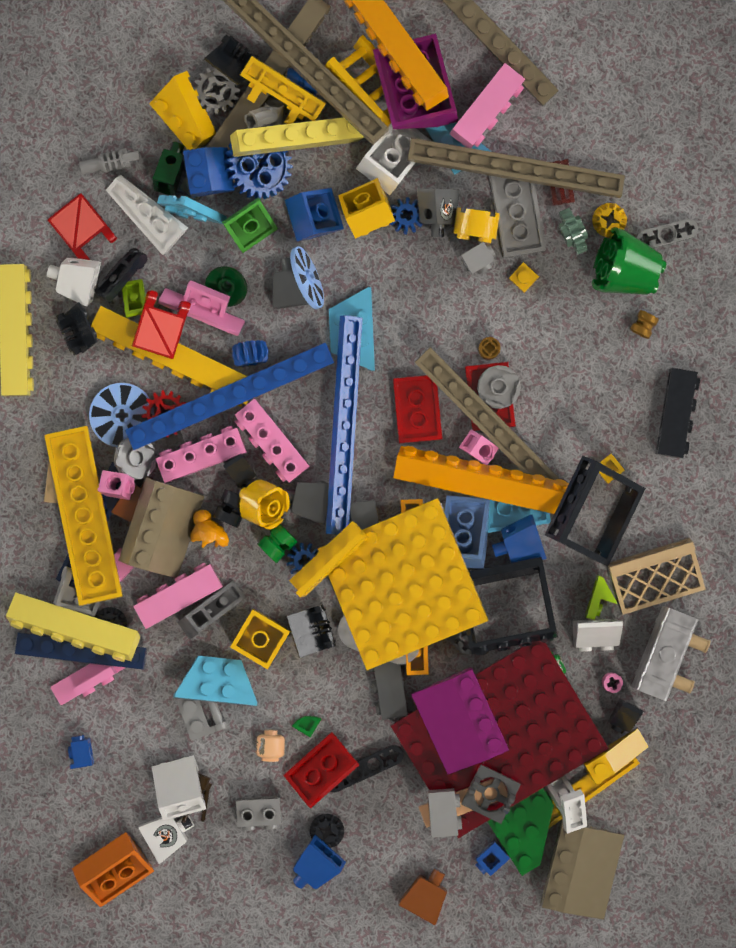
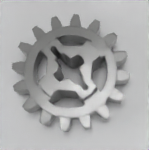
[193,68,241,115]

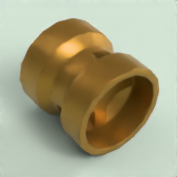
[630,310,659,339]
[478,337,501,360]

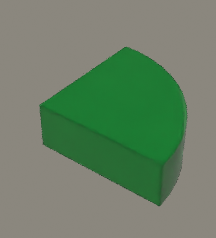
[292,716,321,737]

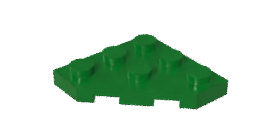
[487,788,554,876]

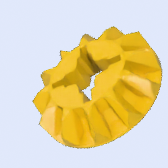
[592,203,627,238]

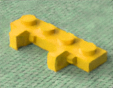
[240,56,326,124]

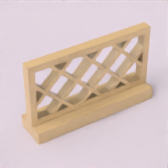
[608,538,706,615]

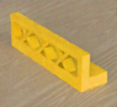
[289,521,368,597]

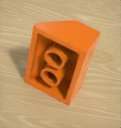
[72,832,154,908]

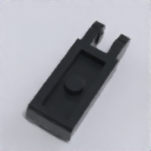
[94,248,148,303]

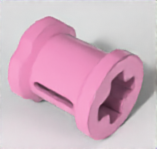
[601,672,623,693]

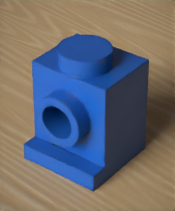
[68,735,94,769]
[475,840,510,876]

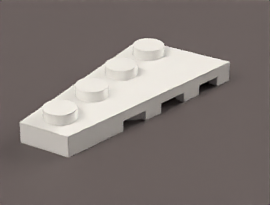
[106,175,188,255]

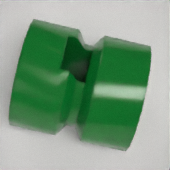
[257,524,298,563]

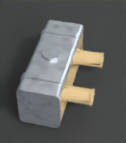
[631,606,710,701]

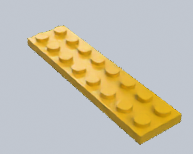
[44,426,123,606]

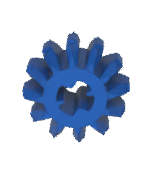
[390,197,423,235]
[232,340,269,367]
[287,543,319,574]

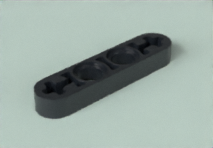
[330,745,403,793]

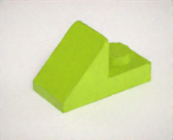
[122,279,146,318]
[584,576,617,620]

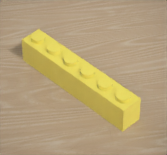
[230,117,364,157]
[0,264,34,396]
[6,592,140,662]

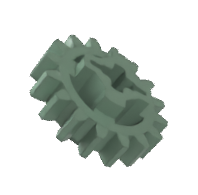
[559,208,588,255]

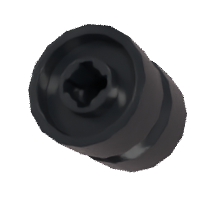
[213,489,243,528]

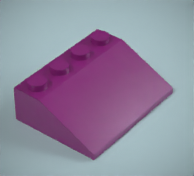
[373,33,458,129]
[411,667,509,774]

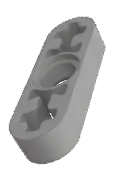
[636,219,698,249]

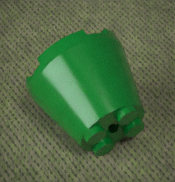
[592,227,667,295]

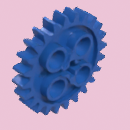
[224,143,293,199]

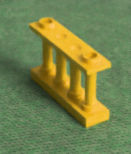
[325,35,391,127]

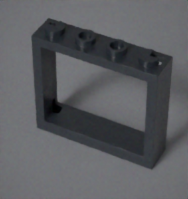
[545,456,646,567]
[466,557,558,656]

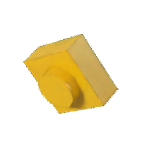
[508,262,539,293]
[599,454,625,484]

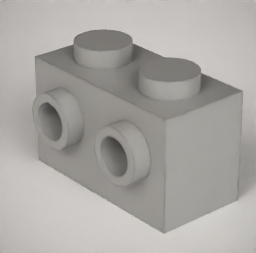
[458,242,495,275]
[428,788,462,838]
[236,796,282,830]

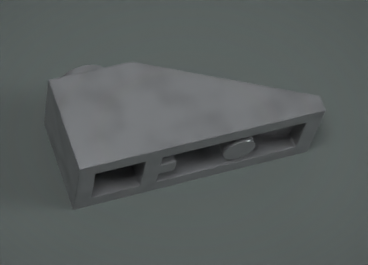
[177,581,246,639]

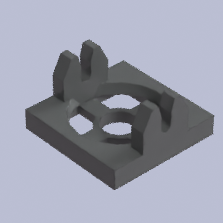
[461,764,521,824]

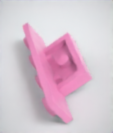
[158,280,245,336]
[51,663,125,705]

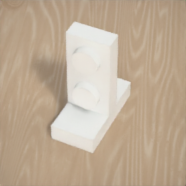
[545,775,587,834]

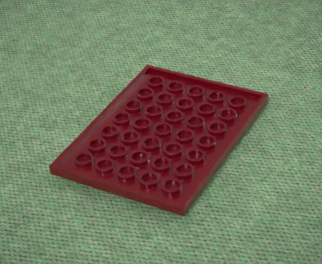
[390,641,609,838]

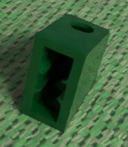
[153,142,185,196]

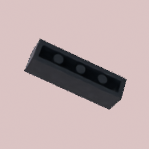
[655,368,700,458]

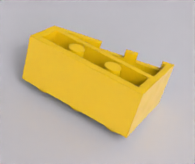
[149,71,216,150]

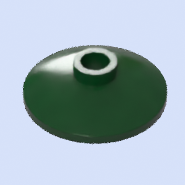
[205,266,248,307]

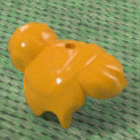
[190,509,229,548]

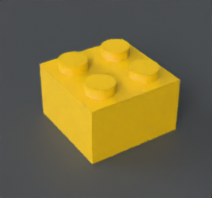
[338,178,395,239]
[230,609,290,670]

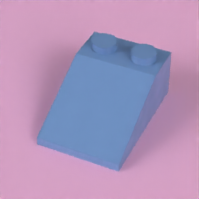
[444,495,490,569]

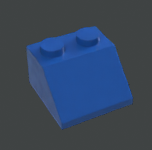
[183,147,235,198]
[284,188,344,242]

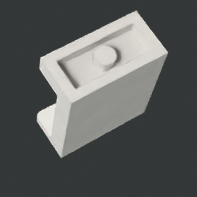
[152,755,206,821]

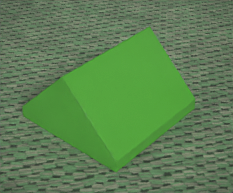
[222,198,278,253]

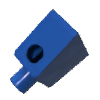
[492,514,547,563]
[293,835,346,889]

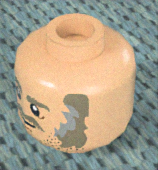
[256,730,285,762]

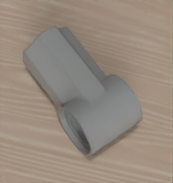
[244,99,285,129]

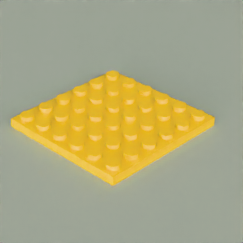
[318,498,489,670]

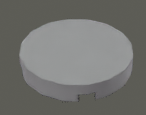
[477,365,521,409]
[114,438,157,480]

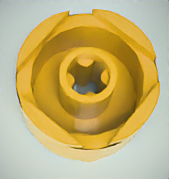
[453,207,500,243]
[239,479,290,529]

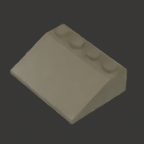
[118,477,204,578]
[540,819,624,920]

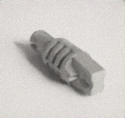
[79,148,140,175]

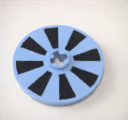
[290,246,324,309]
[89,383,155,447]

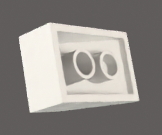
[356,124,431,195]
[573,619,623,651]

